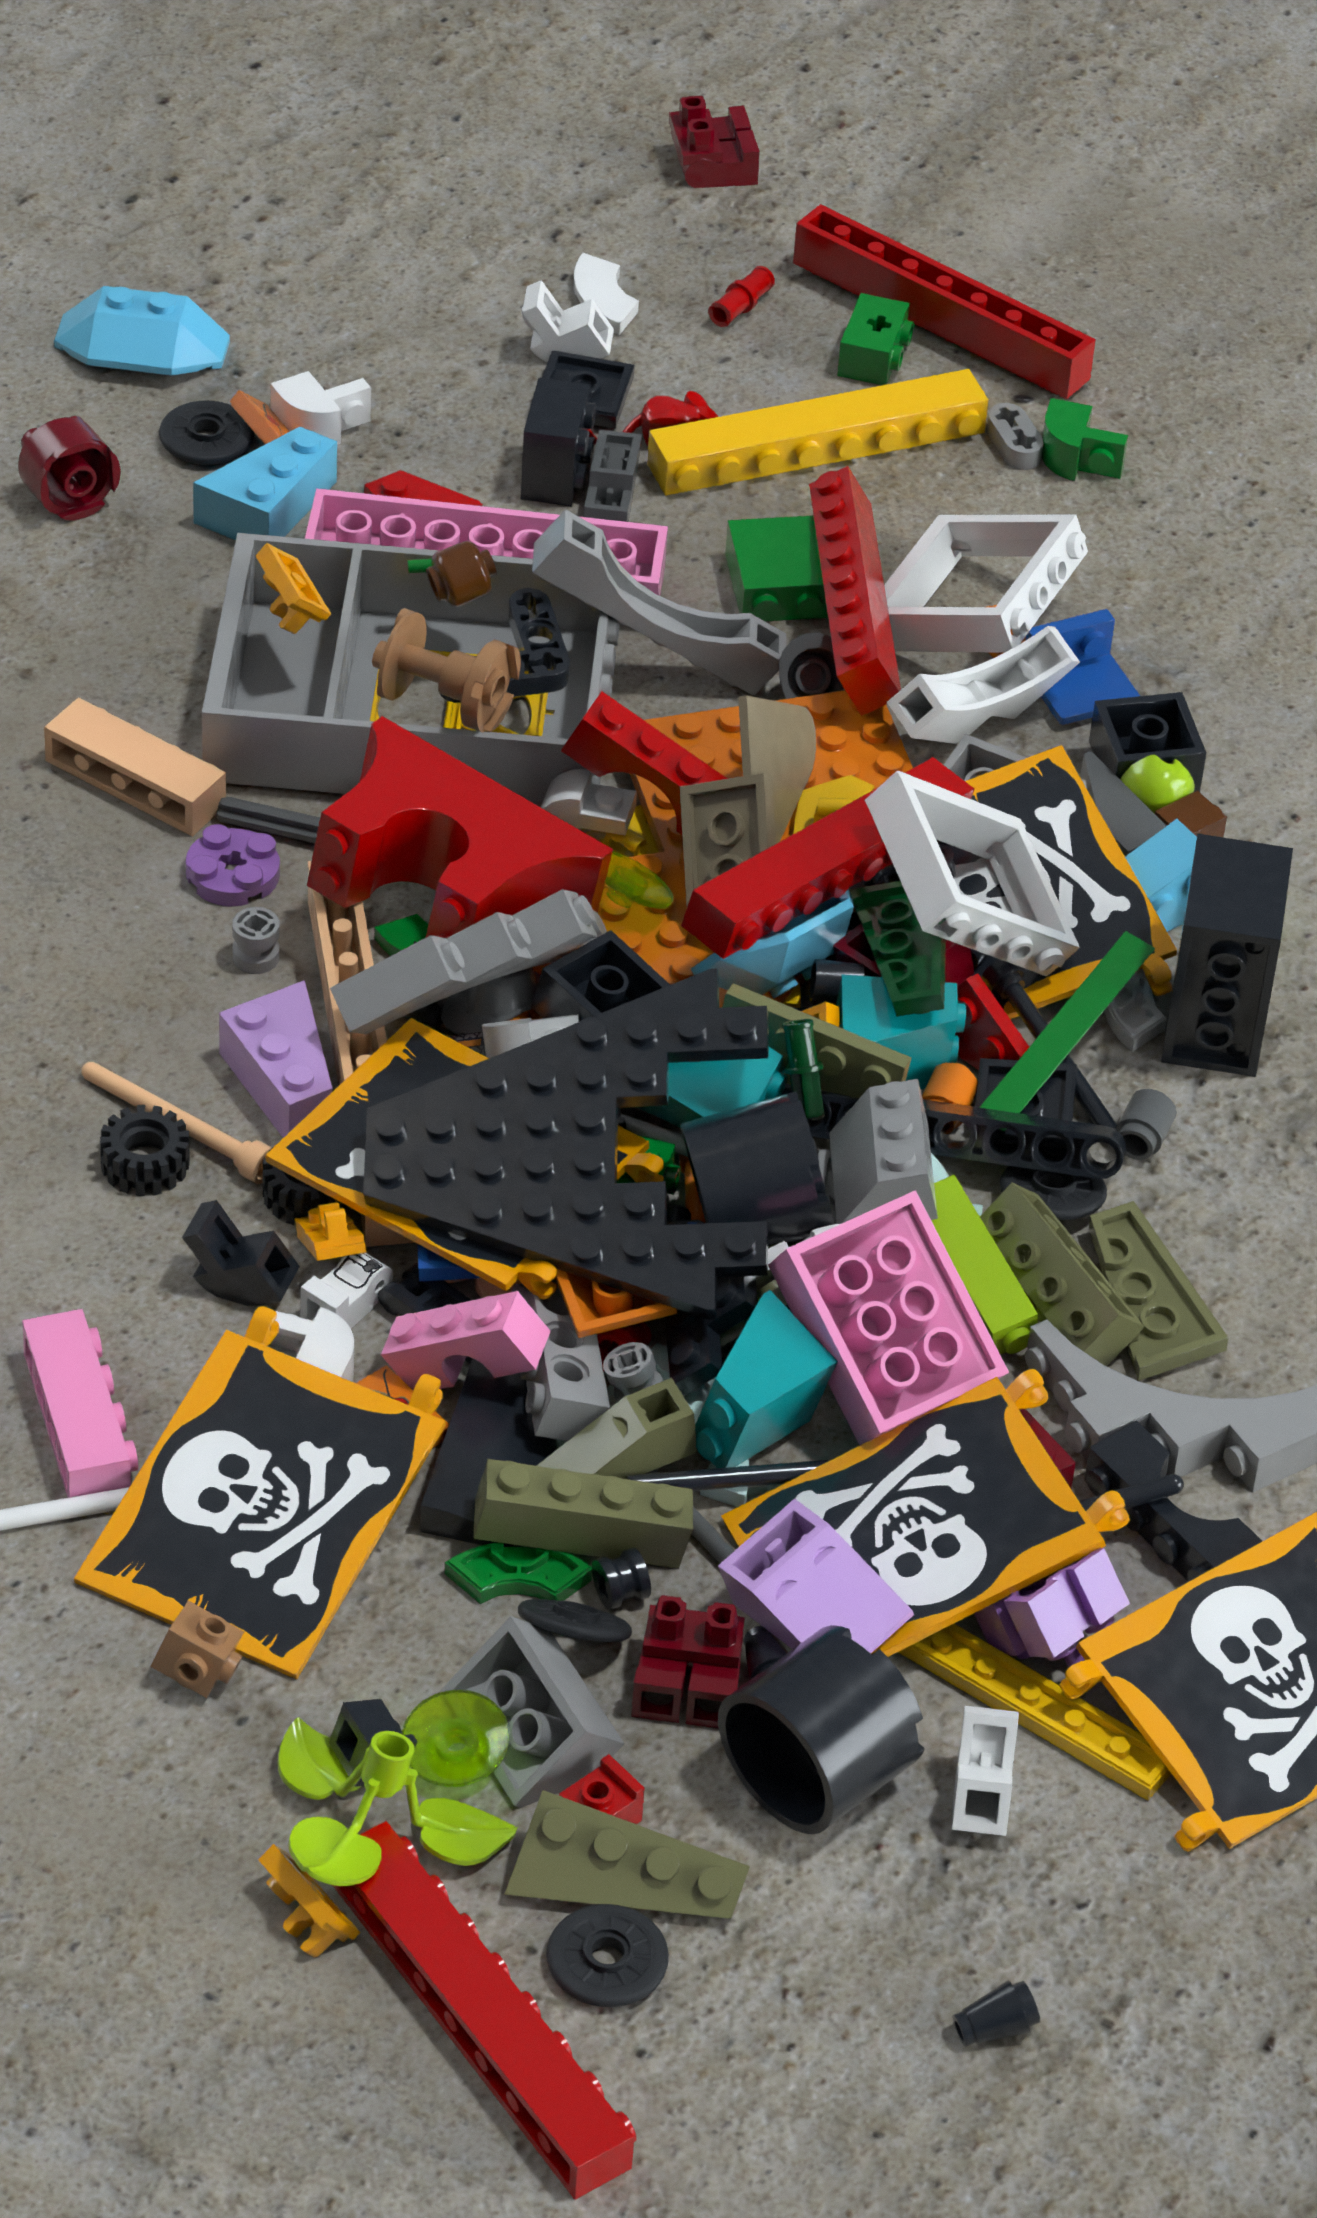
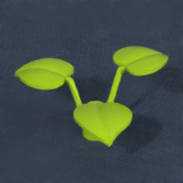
[277,1717,518,1886]

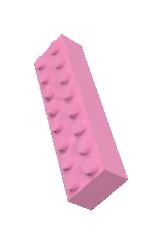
[305,488,668,596]

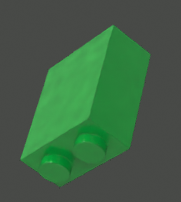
[725,515,828,622]

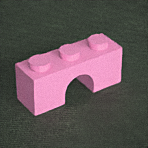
[381,1291,551,1390]

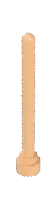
[81,1062,272,1184]

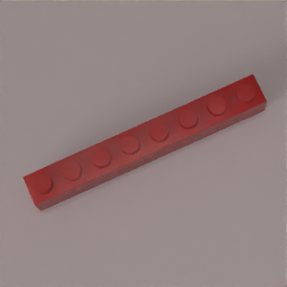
[793,204,1096,399]
[809,466,901,716]
[681,757,975,959]
[332,1821,636,2200]

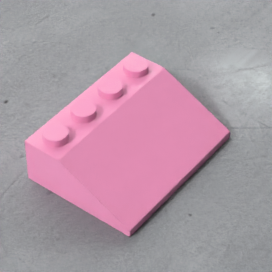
[768,1190,1009,1445]

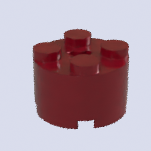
[18,416,121,520]

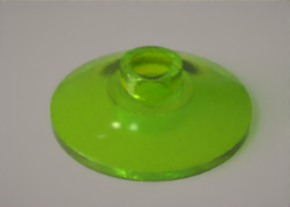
[604,851,674,909]
[402,1690,510,1787]

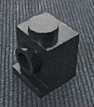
[329,1699,418,1787]

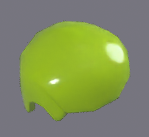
[1121,755,1195,814]

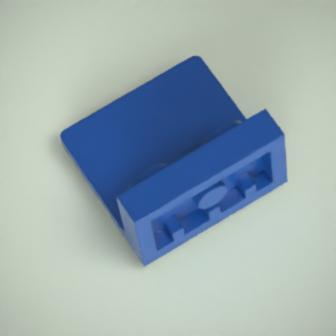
[1025,609,1140,725]

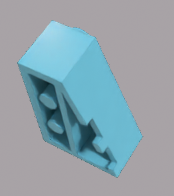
[193,427,337,540]
[1125,819,1197,931]

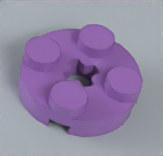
[186,824,280,906]

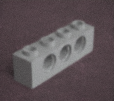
[511,1278,610,1441]

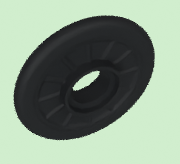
[159,400,254,465]
[1000,1166,1107,1220]
[518,1599,632,1642]
[546,1904,669,2007]

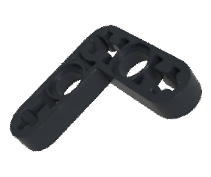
[438,588,570,703]

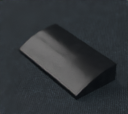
[420,1359,557,1547]

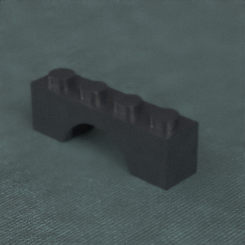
[1084,1420,1262,1582]

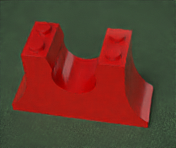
[307,716,613,938]

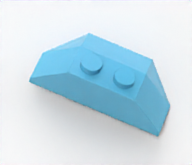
[54,286,230,376]
[691,889,854,999]

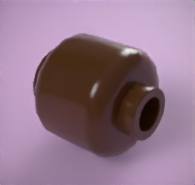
[426,541,497,607]

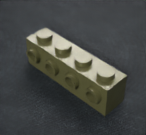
[980,1182,1145,1366]
[474,1459,693,1569]

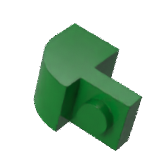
[1042,398,1128,481]

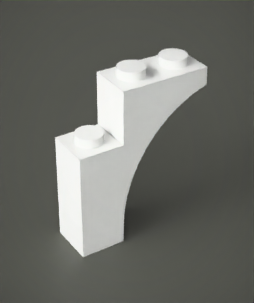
[887,626,1080,744]

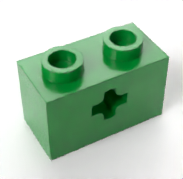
[837,293,914,385]

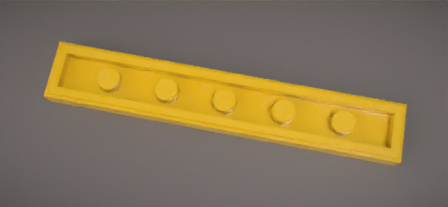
[898,1624,1171,1801]

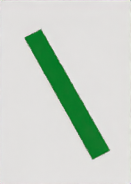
[979,931,1155,1132]

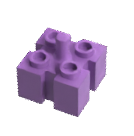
[974,1548,1130,1668]

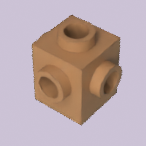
[150,1601,244,1698]

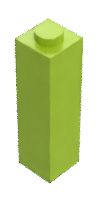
[931,1175,1038,1355]

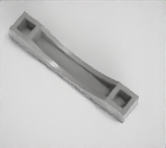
[532,509,786,696]

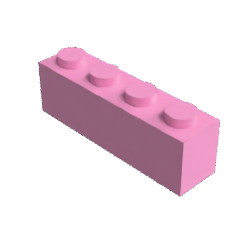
[22,1309,138,1498]

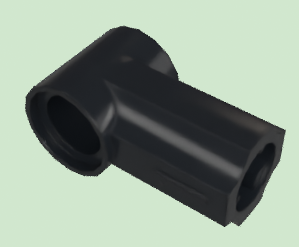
[805,959,864,1006]

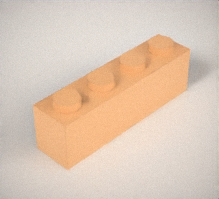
[44,697,226,837]

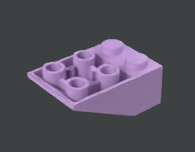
[718,1499,914,1653]

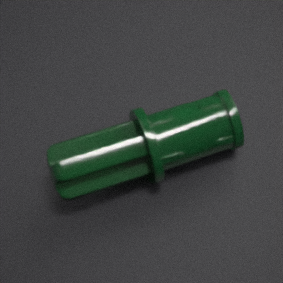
[782,1019,824,1119]

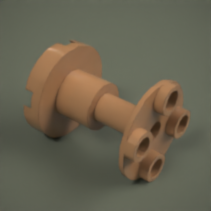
[372,608,521,733]

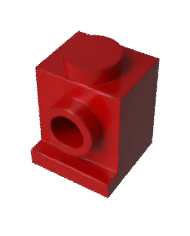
[559,1754,645,1824]

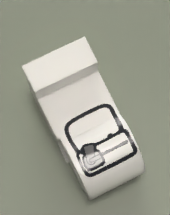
[300,1253,393,1329]

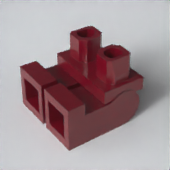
[669,95,760,188]
[631,1595,745,1729]

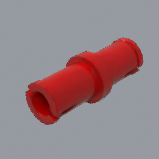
[708,266,775,327]

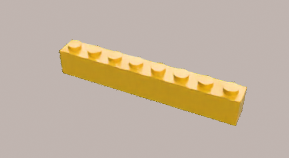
[647,369,989,496]

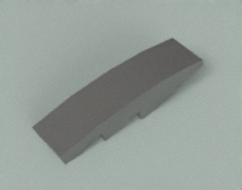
[583,430,642,522]

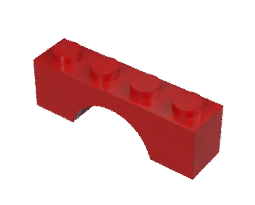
[561,691,728,835]

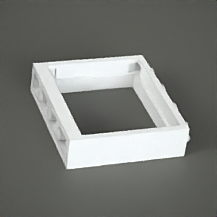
[884,514,1088,653]
[865,770,1080,976]

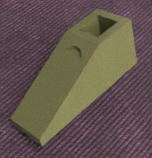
[536,1378,697,1479]

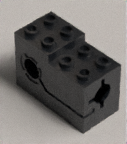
[1161,834,1293,1077]

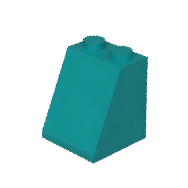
[836,974,966,1109]
[637,1047,788,1128]
[695,1290,838,1468]

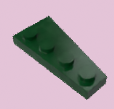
[849,881,946,1017]

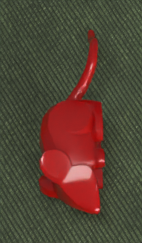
[588,391,719,446]

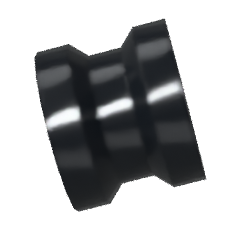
[592,1548,651,1610]

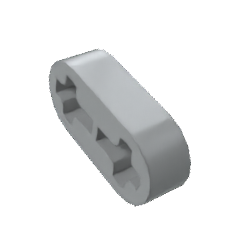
[986,403,1044,470]

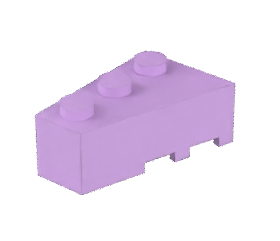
[219,980,332,1138]

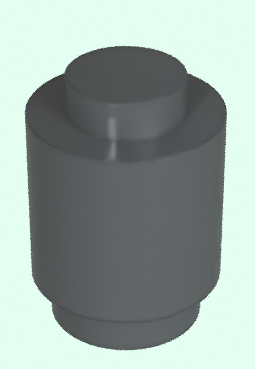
[1116,1089,1177,1160]

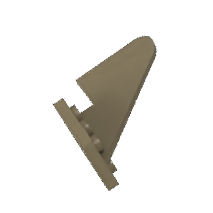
[680,695,816,906]

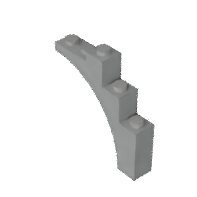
[330,889,607,1034]
[1025,1320,1317,1492]

